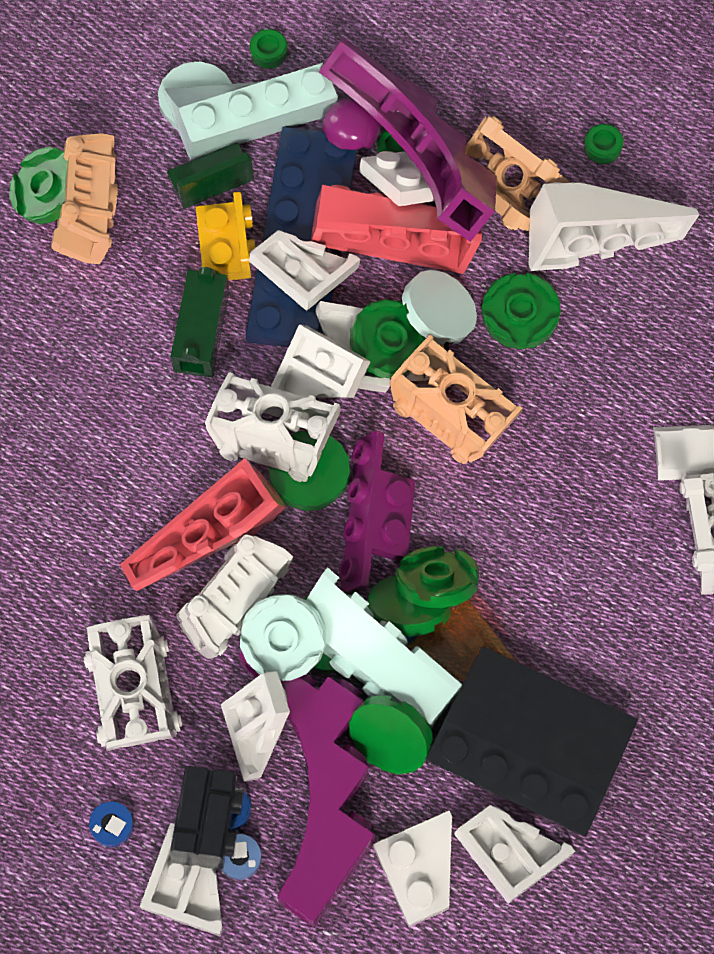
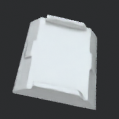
[653,425,714,480]

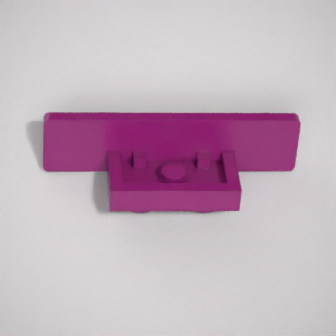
[339,430,415,595]

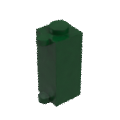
[170,267,230,378]

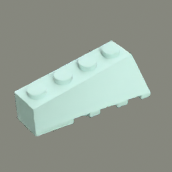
[163,63,338,160]
[307,568,462,729]

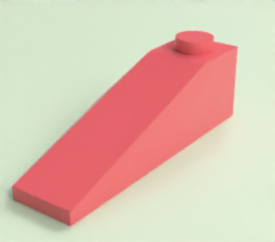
[120,458,287,591]

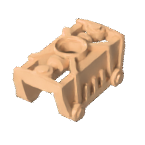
[465,116,571,231]
[51,133,118,264]
[390,335,523,464]

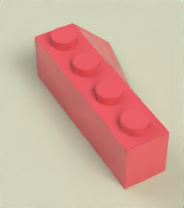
[311,185,482,274]

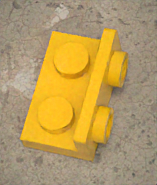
[195,192,255,281]

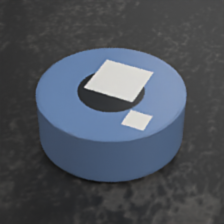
[221,834,262,880]

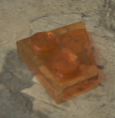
[406,600,517,682]

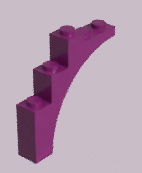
[319,37,497,242]
[239,652,375,928]

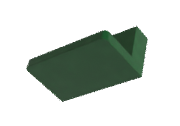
[167,142,254,210]

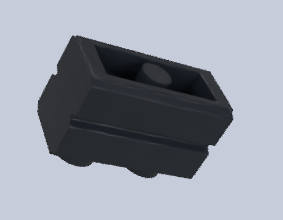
[170,766,245,870]

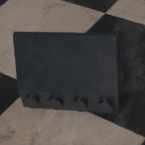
[426,646,638,837]

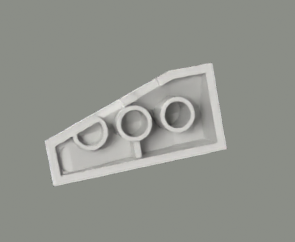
[529,182,699,271]

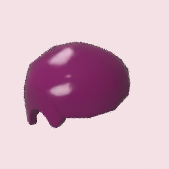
[323,98,381,150]

